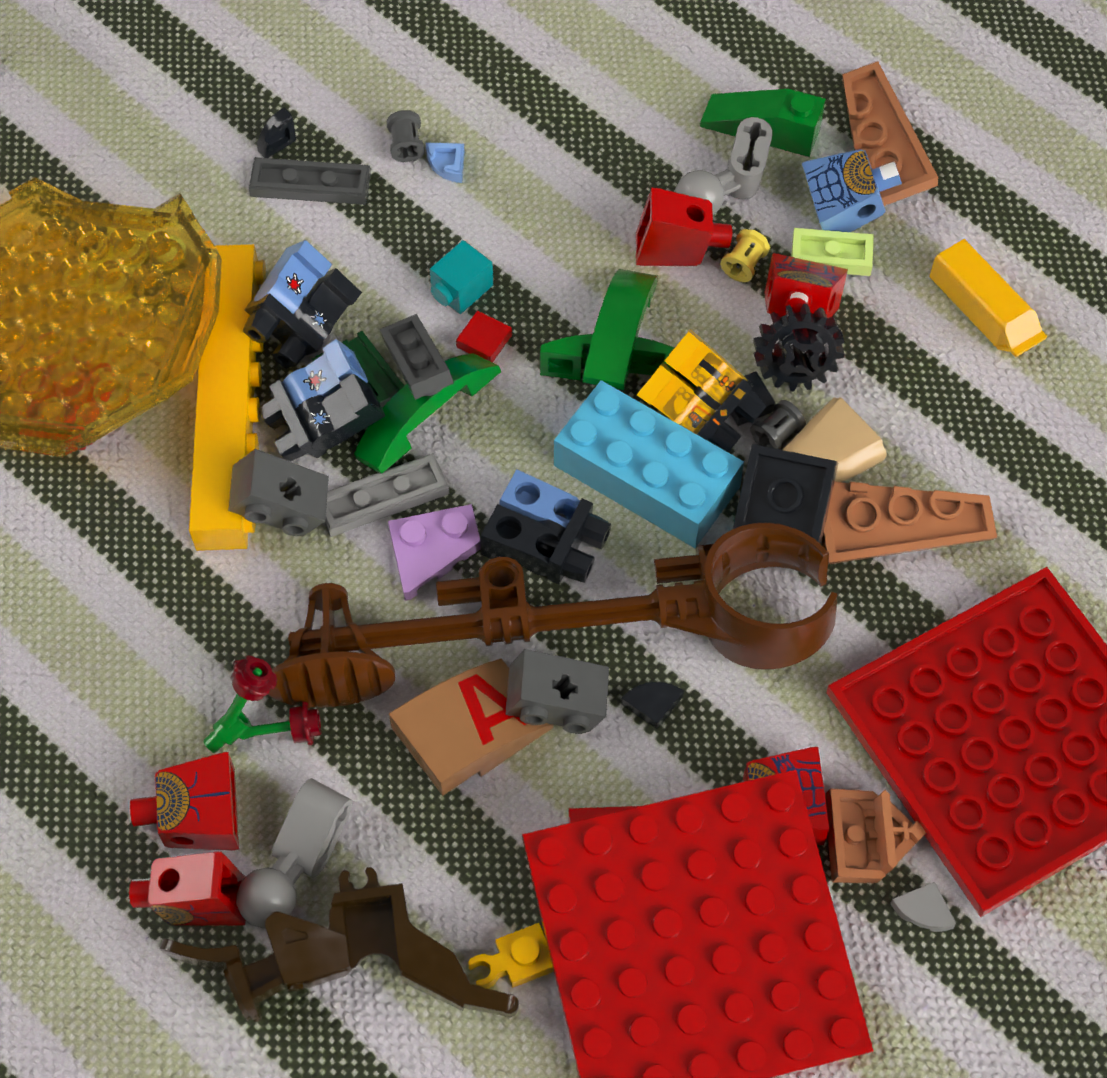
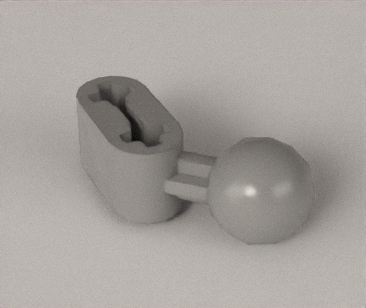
[675,117,772,215]
[236,778,353,929]

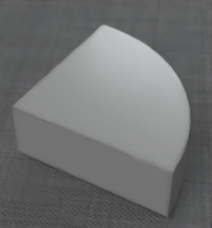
[891,882,956,932]

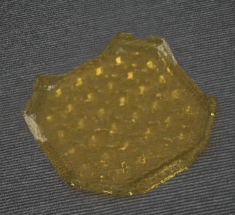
[0,177,222,457]

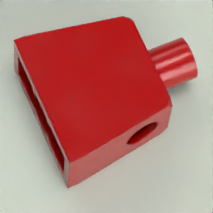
[636,188,732,266]

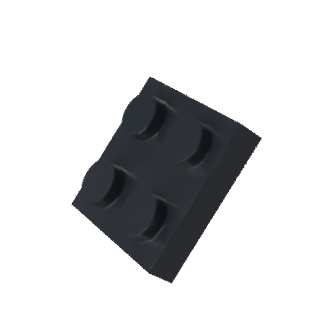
[733,444,839,544]

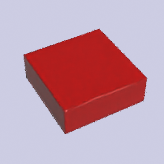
[456,310,512,363]

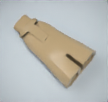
[738,397,887,500]

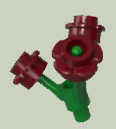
[203,655,322,753]

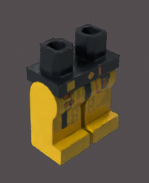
[637,329,766,452]

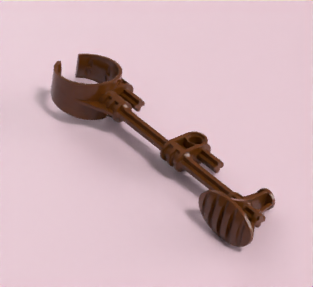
[268,523,838,708]

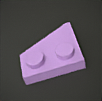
[388,504,481,601]

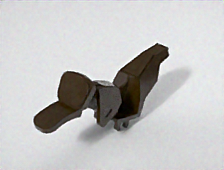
[159,867,519,1023]

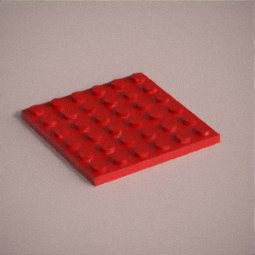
[826,567,1107,917]
[522,769,874,1078]

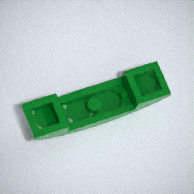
[583,269,658,390]
[540,334,696,388]
[354,353,501,474]

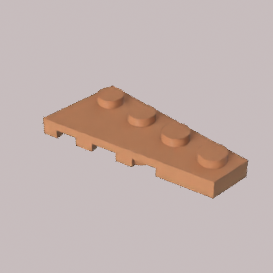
[842,61,938,206]
[822,482,997,564]

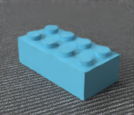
[554,380,744,549]

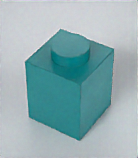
[429,240,493,314]

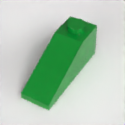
[700,89,826,157]

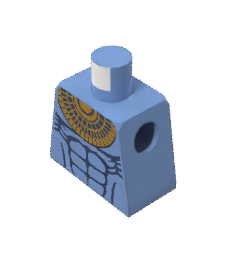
[802,149,902,232]

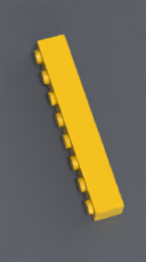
[189,244,266,551]

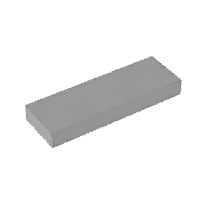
[324,453,449,537]

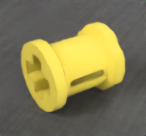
[720,229,771,282]

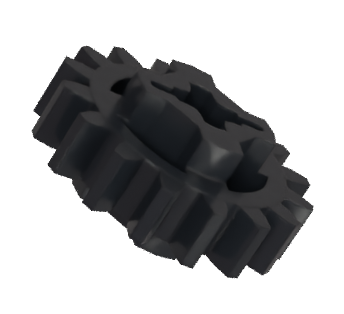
[753,304,845,392]

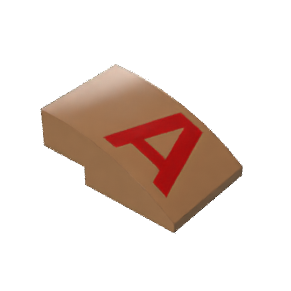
[389,658,554,796]

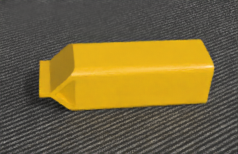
[929,239,1047,357]

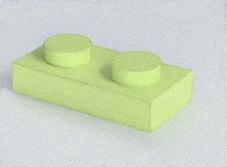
[791,228,874,276]

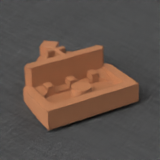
[825,788,926,883]

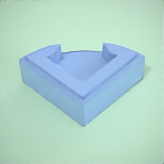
[426,142,465,183]

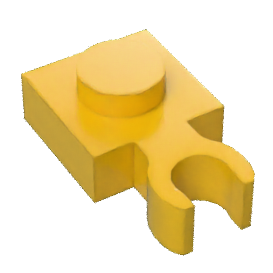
[468,923,554,989]

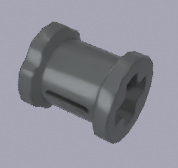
[386,110,424,163]
[750,400,806,450]

